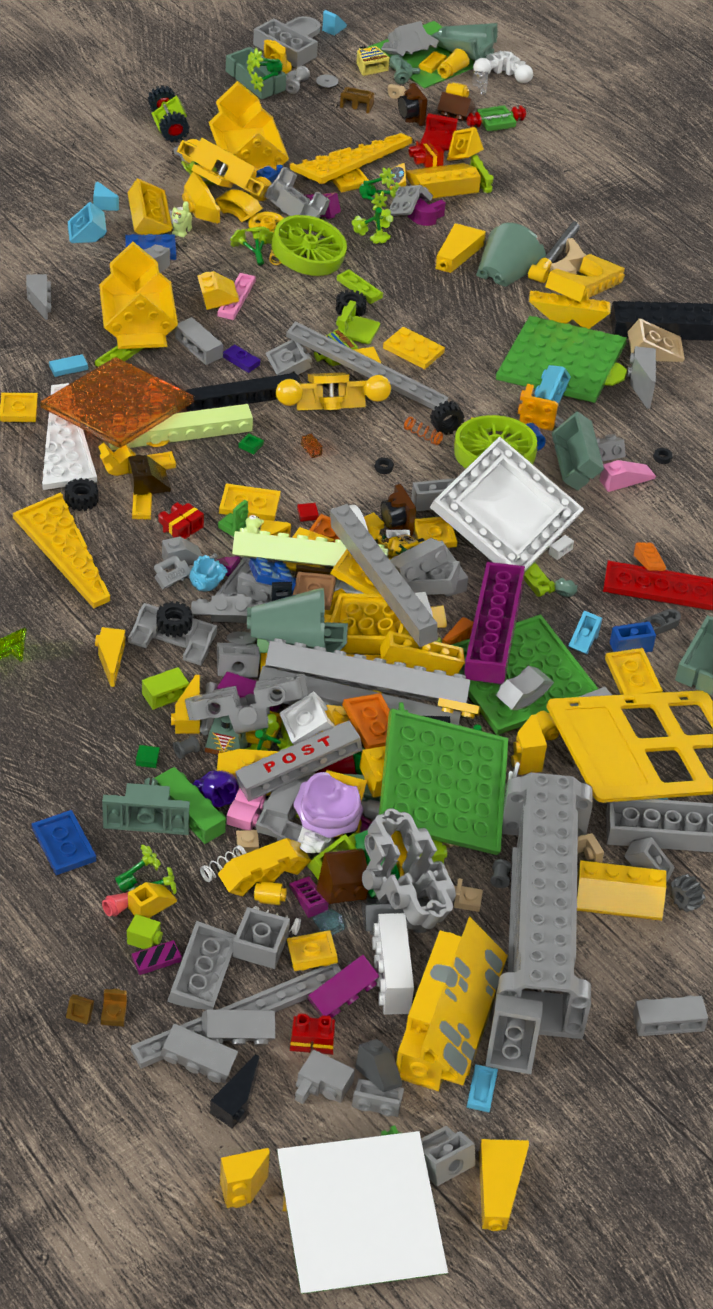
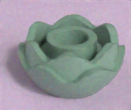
[555,578,578,597]

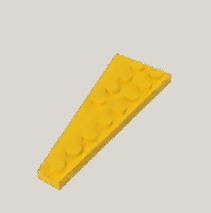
[290,133,412,184]
[13,493,110,608]

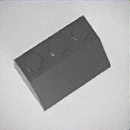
[361,897,430,935]

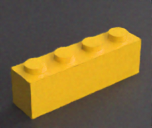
[380,631,465,676]

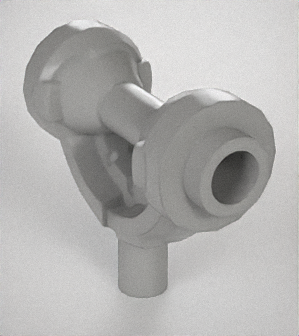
[286,66,310,94]

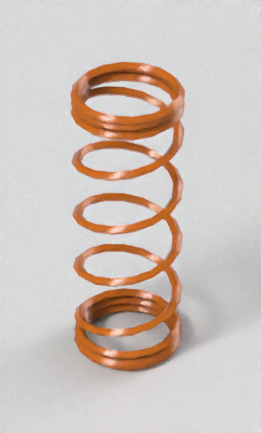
[404,416,443,445]

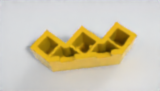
[218,838,312,897]

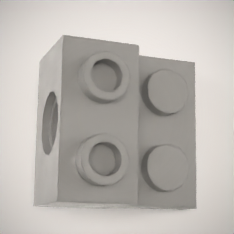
[216,642,260,678]
[421,1126,476,1186]

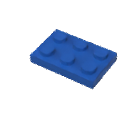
[125,234,176,260]
[249,557,296,591]
[31,810,96,875]

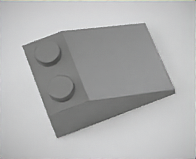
[627,346,656,409]

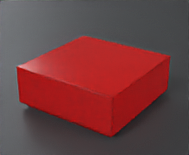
[297,503,319,522]

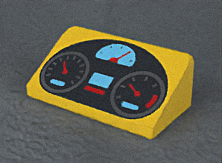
[389,163,406,190]

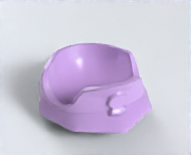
[293,772,363,838]

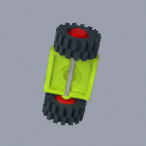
[148,85,190,143]

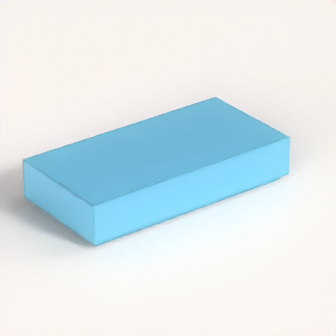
[49,354,88,377]
[467,1064,498,1113]

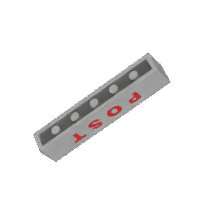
[235,721,362,802]

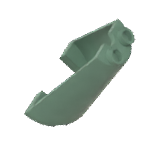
[431,23,498,61]
[476,222,546,287]
[247,588,325,648]

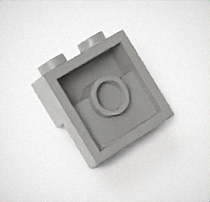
[265,340,313,375]

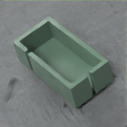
[226,47,286,99]
[551,411,604,491]
[675,615,713,695]

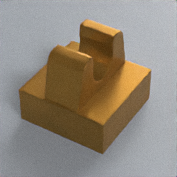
[66,994,94,1025]

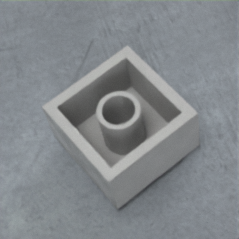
[233,907,290,969]

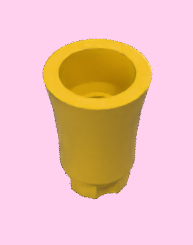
[437,48,469,79]

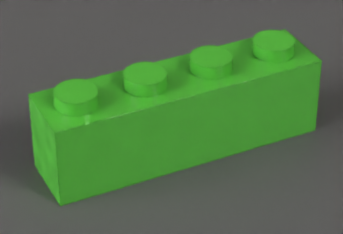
[154,767,226,844]

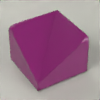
[215,556,240,577]

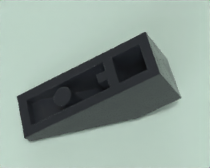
[210,1054,259,1129]

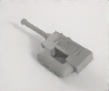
[154,553,218,590]

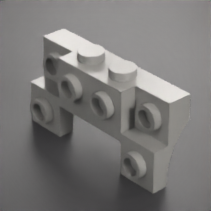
[265,167,330,218]
[191,593,267,623]
[128,603,217,666]
[256,772,316,841]

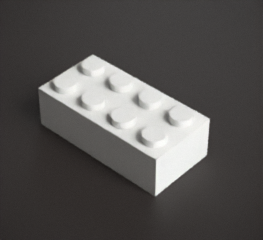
[372,913,414,1015]

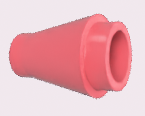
[102,891,130,917]

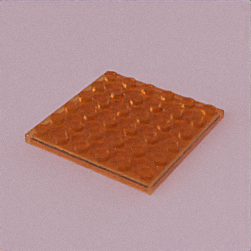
[40,357,194,448]

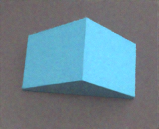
[322,10,347,36]
[93,182,119,211]

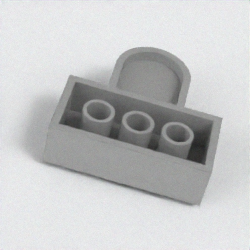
[253,16,320,68]

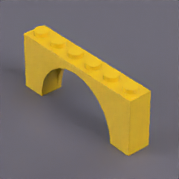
[545,254,625,302]

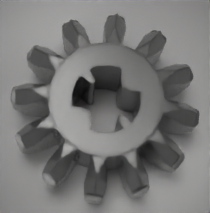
[669,874,706,912]

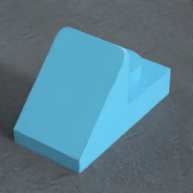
[569,611,602,655]

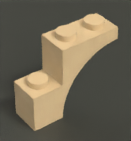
[550,238,586,274]

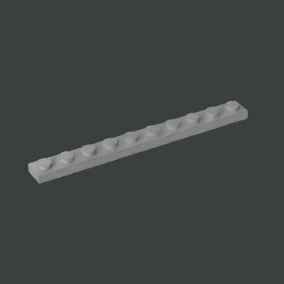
[286,321,448,410]
[131,963,341,1069]

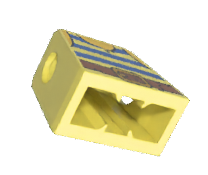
[356,46,389,76]

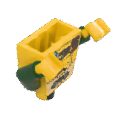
[368,526,425,560]

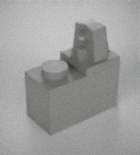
[295,1050,355,1104]

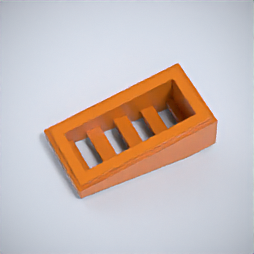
[633,542,666,571]
[442,617,474,645]

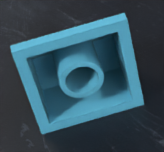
[67,202,107,243]
[534,365,571,405]

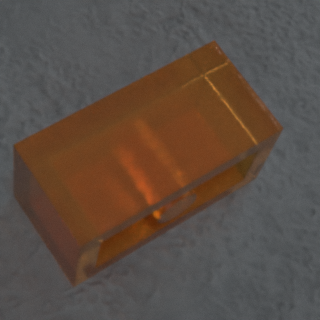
[301,433,323,458]

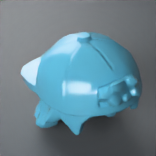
[189,555,227,592]

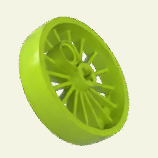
[271,215,347,276]
[454,415,537,469]

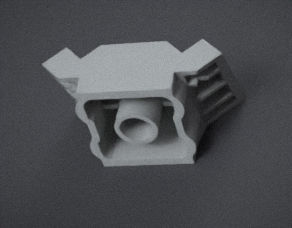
[381,21,439,56]

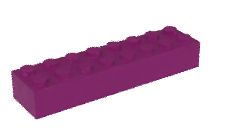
[465,562,525,684]

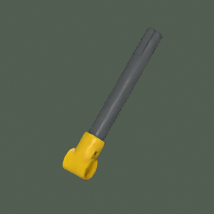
[528,221,580,283]

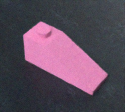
[600,460,656,492]

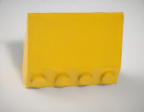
[405,163,481,199]
[329,593,410,654]

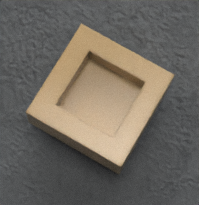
[236,830,259,853]

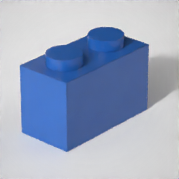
[610,621,656,653]

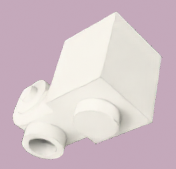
[298,827,333,853]

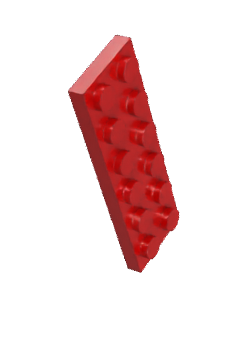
[603,560,713,611]

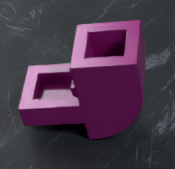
[407,199,446,226]

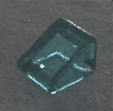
[313,909,345,935]

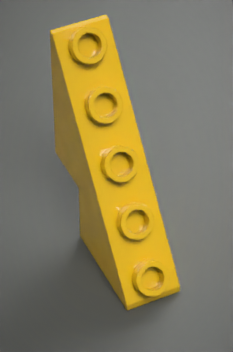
[529,291,610,329]

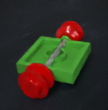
[466,105,526,131]

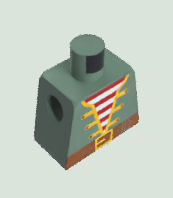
[205,715,248,755]

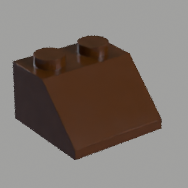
[437,92,475,121]
[316,848,368,904]

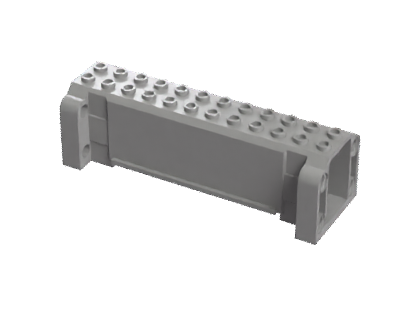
[493,772,593,1039]

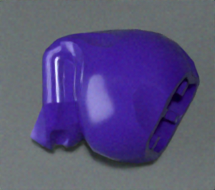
[192,770,239,807]

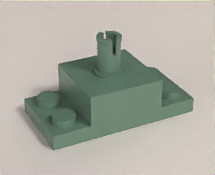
[102,778,190,835]

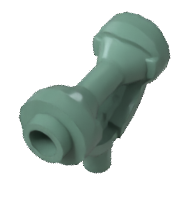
[389,55,420,84]

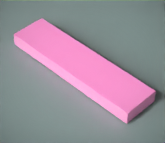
[218,273,256,320]

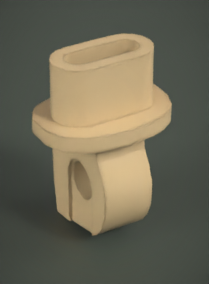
[388,84,407,99]

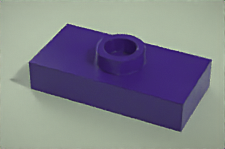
[223,344,260,373]

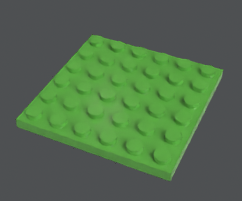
[496,316,627,403]
[452,614,598,735]
[379,708,508,855]

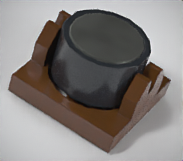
[398,83,428,126]
[381,484,416,536]

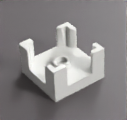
[279,692,335,745]

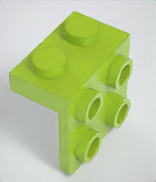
[336,300,380,344]

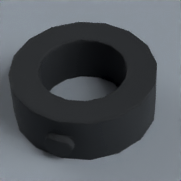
[653,448,673,464]
[374,457,394,474]

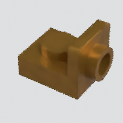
[101,989,127,1027]

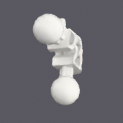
[473,51,533,84]

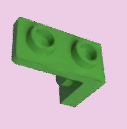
[218,500,249,537]

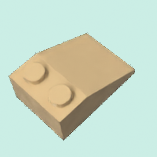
[628,318,685,362]

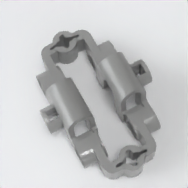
[185,674,309,734]
[362,808,456,929]

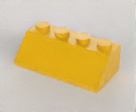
[127,178,172,235]
[577,860,666,921]

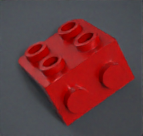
[420,113,458,151]

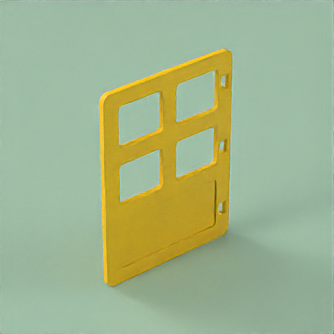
[546,690,713,803]

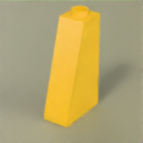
[435,223,486,273]
[479,1139,529,1231]

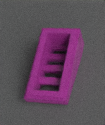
[289,876,328,918]

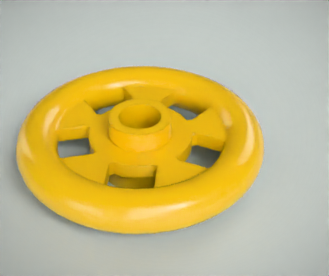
[248,211,284,233]

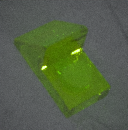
[0,627,27,662]

